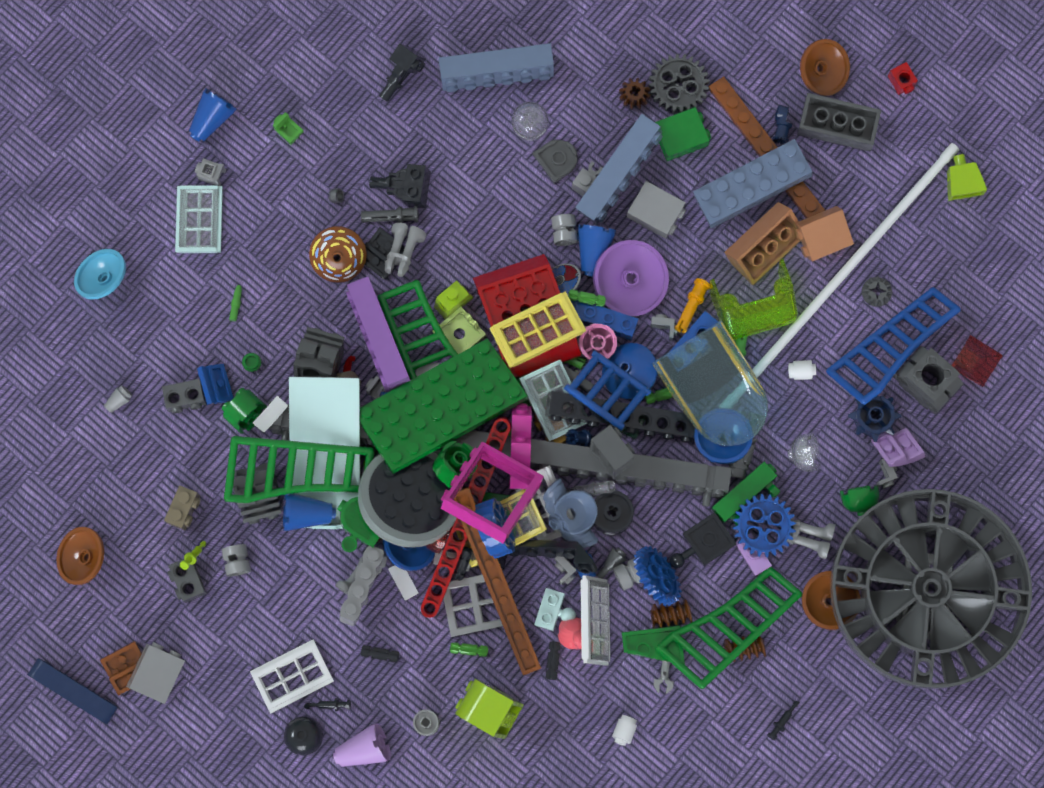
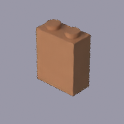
[795,206,854,262]

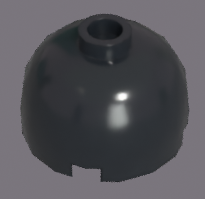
[284,716,323,756]

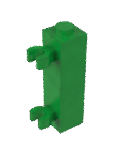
[711,461,781,526]

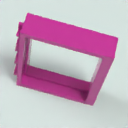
[441,442,544,544]

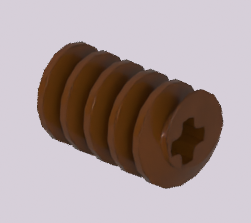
[650,599,692,629]
[724,634,766,662]

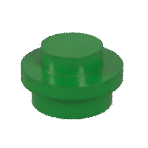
[242,353,261,372]

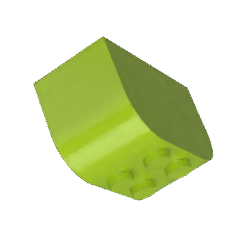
[455,678,524,739]

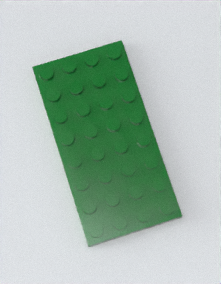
[360,338,528,474]

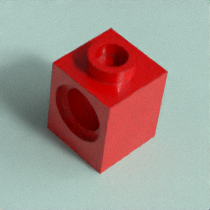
[888,62,918,95]

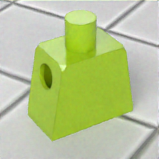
[947,154,987,201]
[434,281,474,320]

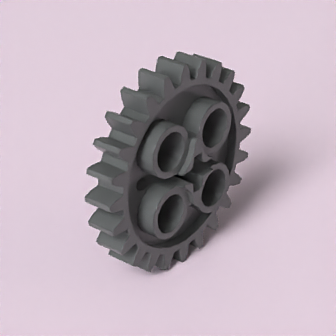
[649,54,710,114]

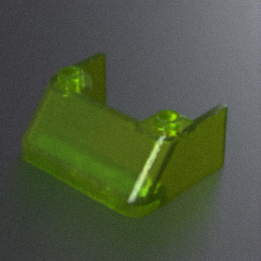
[709,259,798,340]

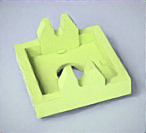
[432,307,486,354]

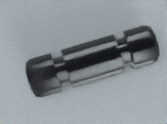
[453,547,473,581]
[545,641,561,680]
[361,645,399,663]

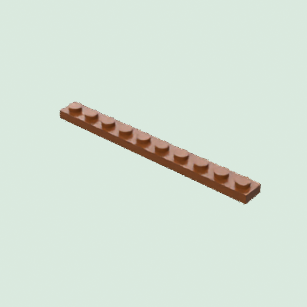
[708,76,825,218]
[454,487,541,675]

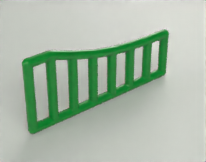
[377,280,458,380]
[224,436,374,503]
[656,567,802,689]

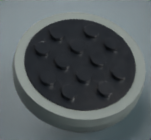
[358,452,457,547]

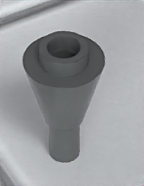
[596,547,627,579]

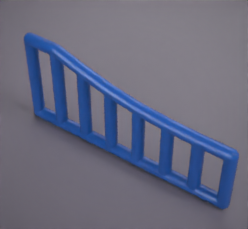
[826,287,961,405]

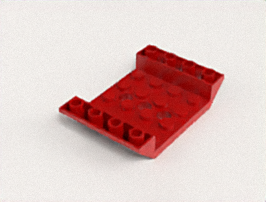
[473,254,581,378]

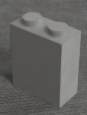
[627,181,686,239]
[126,642,185,704]

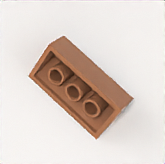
[724,202,801,285]

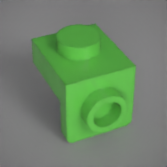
[273,112,304,145]

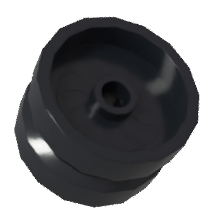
[593,490,634,536]

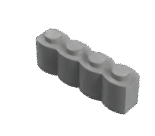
[339,546,384,626]

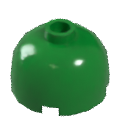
[840,485,880,516]

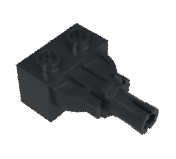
[379,43,426,102]
[369,164,431,208]

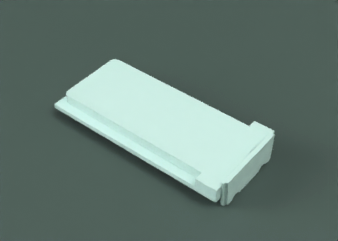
[289,377,360,529]

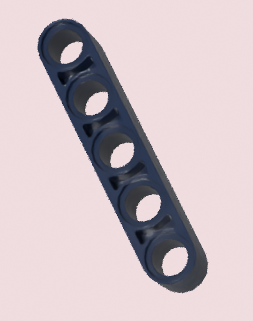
[27,658,118,725]

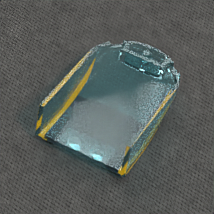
[652,320,768,446]

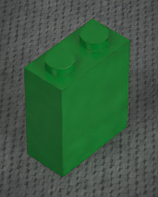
[655,107,711,162]

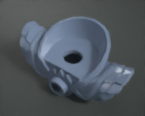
[543,478,598,548]

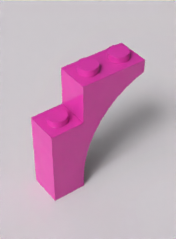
[510,403,532,489]

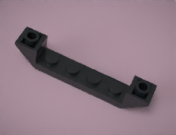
[497,540,598,574]

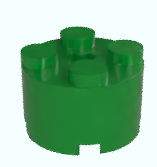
[222,388,267,434]
[433,441,478,488]

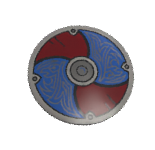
[552,264,581,295]

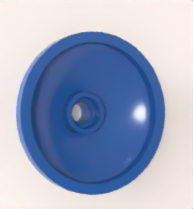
[602,343,658,399]
[694,409,753,464]
[383,540,437,571]

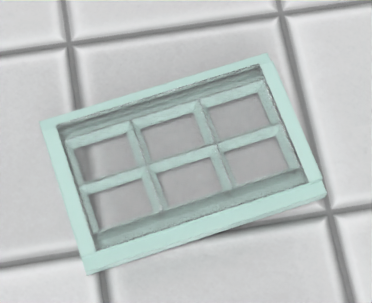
[175,186,223,253]
[519,360,588,441]

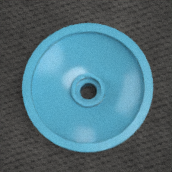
[74,249,126,299]

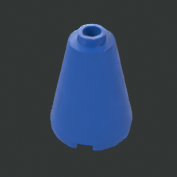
[189,88,237,142]
[578,224,616,277]
[283,493,336,531]

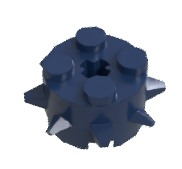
[848,395,901,442]

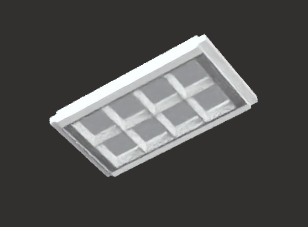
[581,576,610,666]

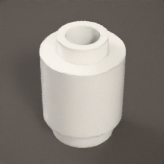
[788,360,816,380]
[612,715,637,746]

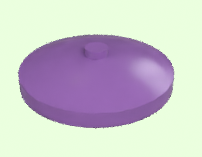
[593,240,669,316]

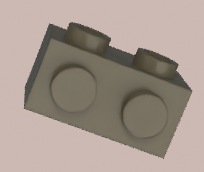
[164,485,201,531]

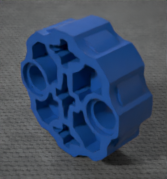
[474,498,516,559]

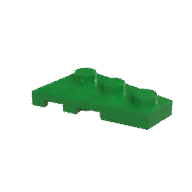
[621,626,685,664]

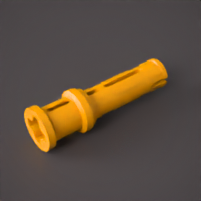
[675,278,710,333]

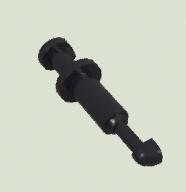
[304,698,351,711]
[767,701,800,741]

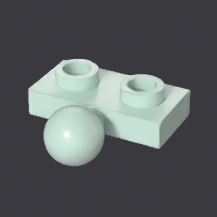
[534,588,576,632]

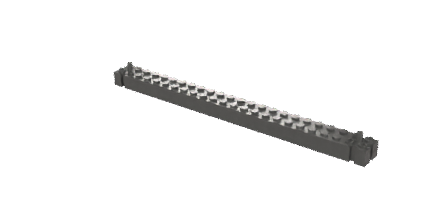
[268,401,732,507]

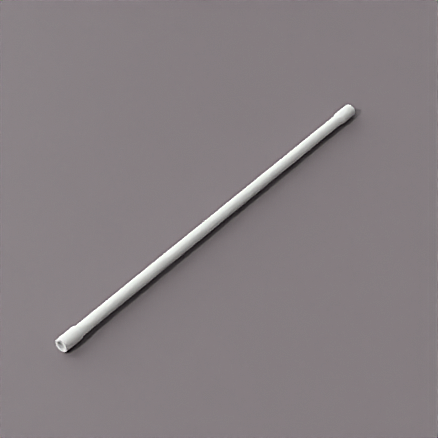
[718,143,959,409]

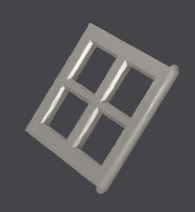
[441,575,503,637]

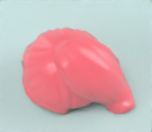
[558,617,592,652]

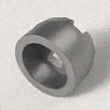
[328,188,344,203]

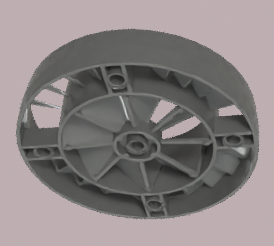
[830,489,1032,689]

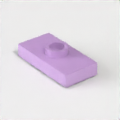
[736,533,772,576]

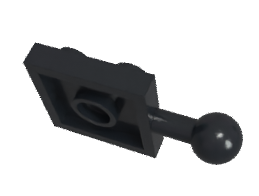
[669,512,736,568]

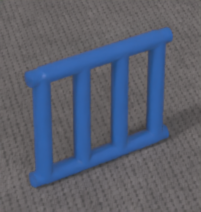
[564,350,652,430]

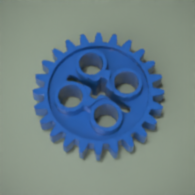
[732,494,796,557]
[633,546,682,606]

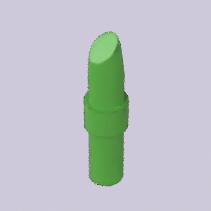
[229,285,242,321]

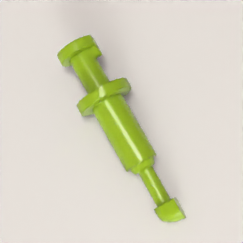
[180,541,206,570]

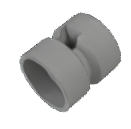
[551,214,578,246]
[221,544,251,577]
[613,558,641,591]
[413,710,440,736]

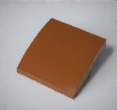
[100,641,142,696]

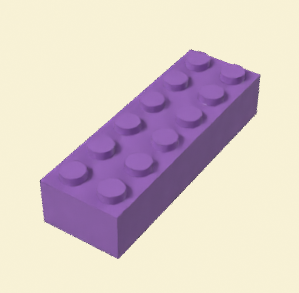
[346,276,410,393]

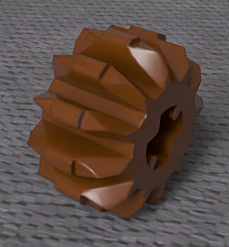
[619,78,651,110]

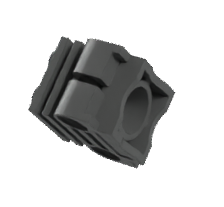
[293,327,344,377]
[893,346,963,415]
[233,462,283,524]

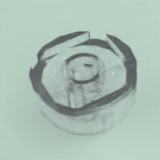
[511,102,549,141]
[788,433,820,472]

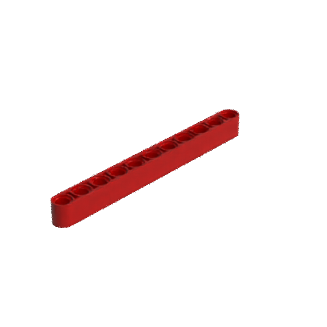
[421,417,511,618]

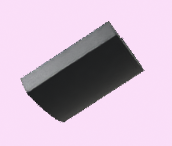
[365,227,405,280]

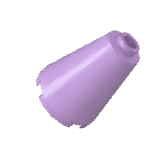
[333,724,391,767]

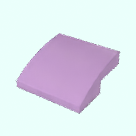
[871,428,925,467]

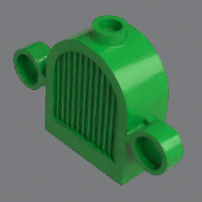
[337,497,379,553]

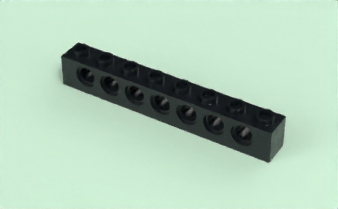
[545,391,702,443]

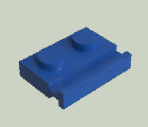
[197,364,233,405]

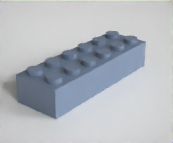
[439,43,554,92]
[575,114,663,225]
[693,139,812,229]

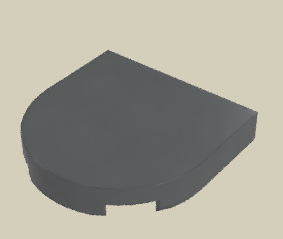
[533,140,577,184]

